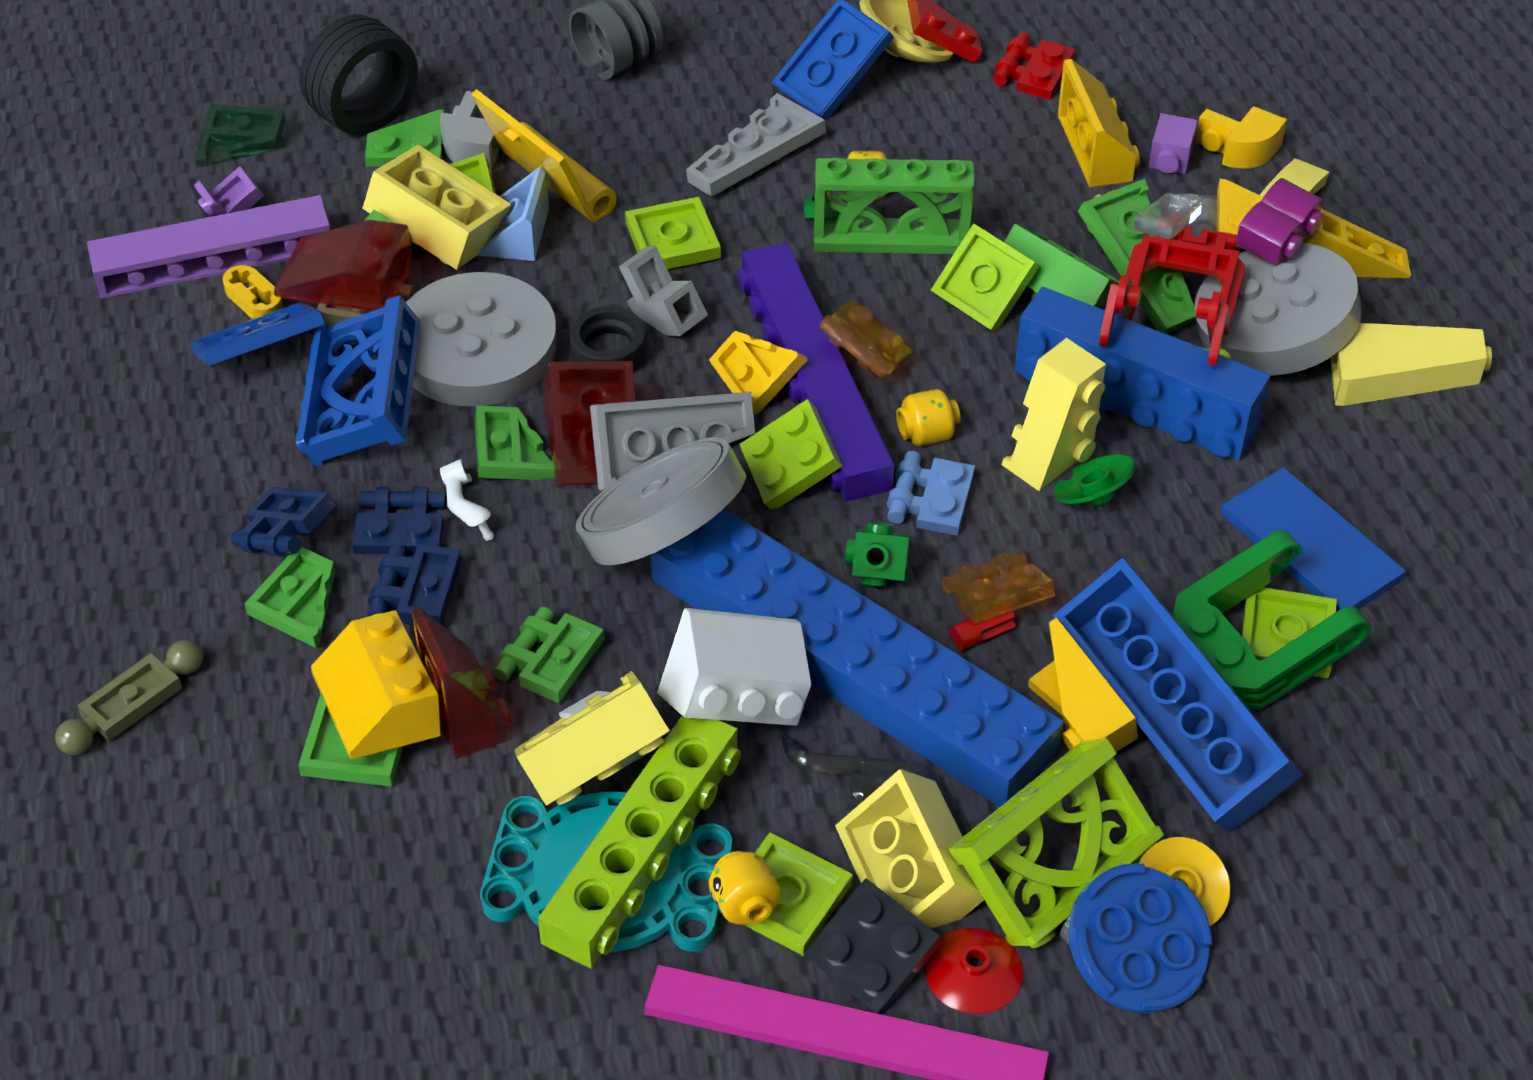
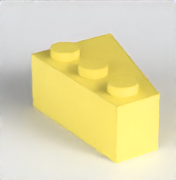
[1001,338,1106,491]
[514,671,669,806]

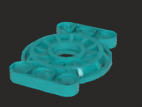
[480,791,732,952]

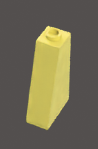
[1330,323,1492,406]

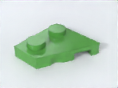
[475,405,561,480]
[245,547,335,648]

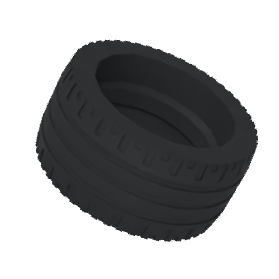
[299,14,418,136]

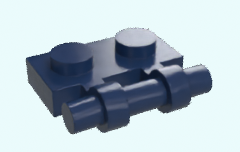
[231,487,336,557]
[352,487,446,554]
[368,544,462,628]

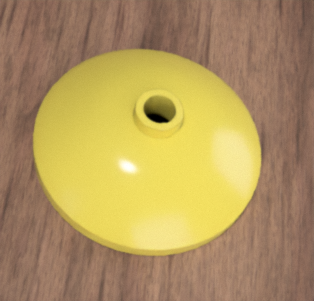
[859,0,954,63]

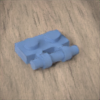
[887,451,975,536]

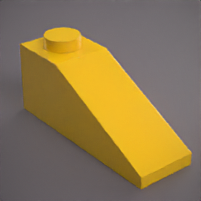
[1302,209,1411,278]
[1049,618,1138,752]

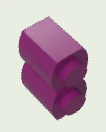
[1236,178,1324,266]

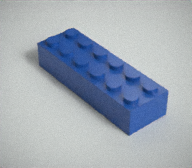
[1014,286,1271,461]
[1053,558,1304,833]

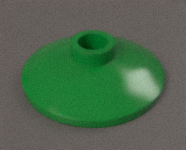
[1054,455,1135,505]

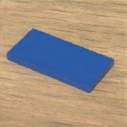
[1220,467,1406,612]

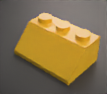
[1058,59,1140,187]
[311,610,441,760]

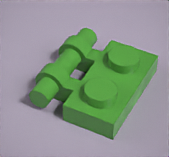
[493,607,605,703]

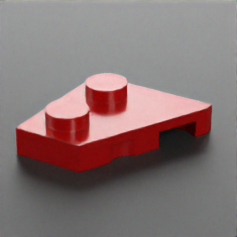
[907,0,982,63]

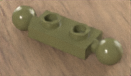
[55,640,203,756]

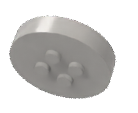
[1194,243,1362,376]
[406,272,557,406]
[576,437,746,565]

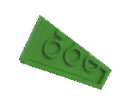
[1078,179,1196,334]

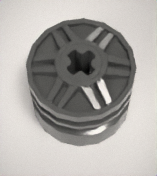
[569,0,664,80]

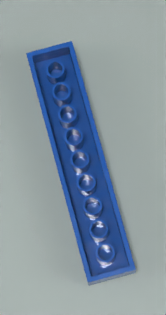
[651,509,1064,807]

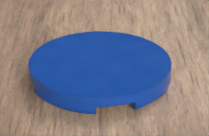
[1069,863,1212,1014]

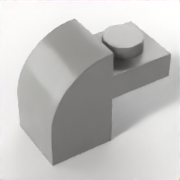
[440,91,501,171]
[619,246,708,336]

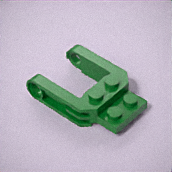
[1173,530,1372,710]

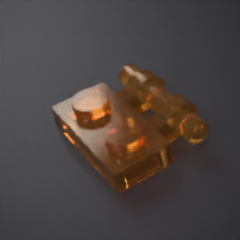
[819,300,913,379]
[942,552,1055,623]

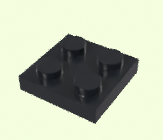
[803,878,943,1015]

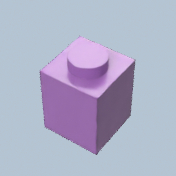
[1148,113,1198,174]

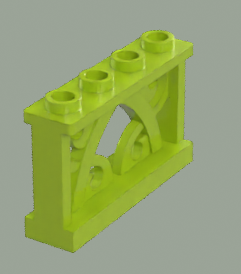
[948,738,1164,949]

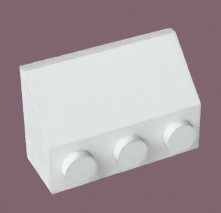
[657,608,811,726]

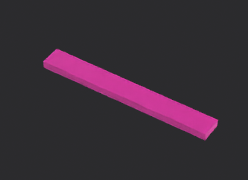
[644,965,1049,1080]

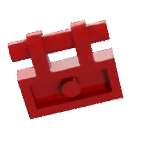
[993,32,1075,100]

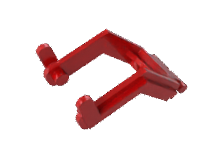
[1099,221,1245,366]

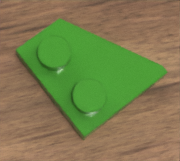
[365,110,444,167]

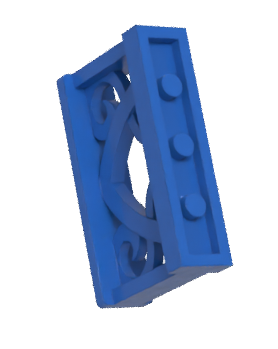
[296,295,421,466]

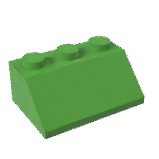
[1004,224,1119,310]

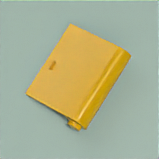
[471,89,617,222]

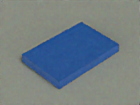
[771,0,894,120]
[190,302,325,366]

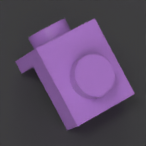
[194,166,264,217]

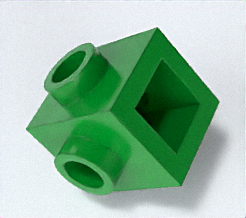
[845,522,910,586]

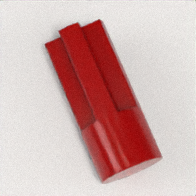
[949,605,1016,651]

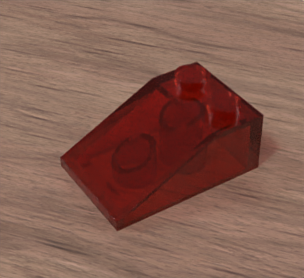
[273,219,413,311]
[543,361,635,485]
[411,608,512,760]

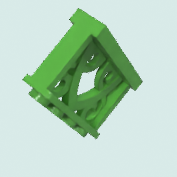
[814,158,974,254]

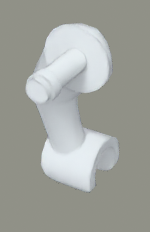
[440,459,494,541]

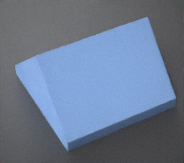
[477,166,549,261]

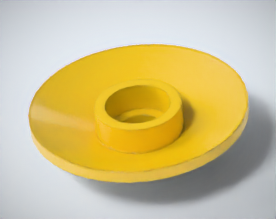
[1139,837,1230,926]

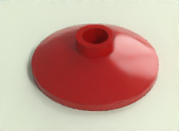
[925,928,1023,1014]

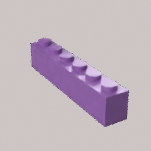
[87,195,334,299]

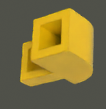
[1195,106,1287,169]

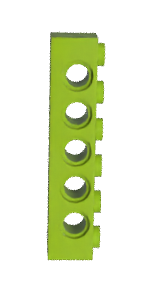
[538,716,741,969]

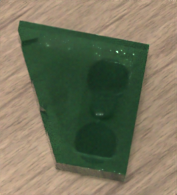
[194,104,286,167]

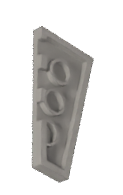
[686,93,826,197]
[590,392,755,490]

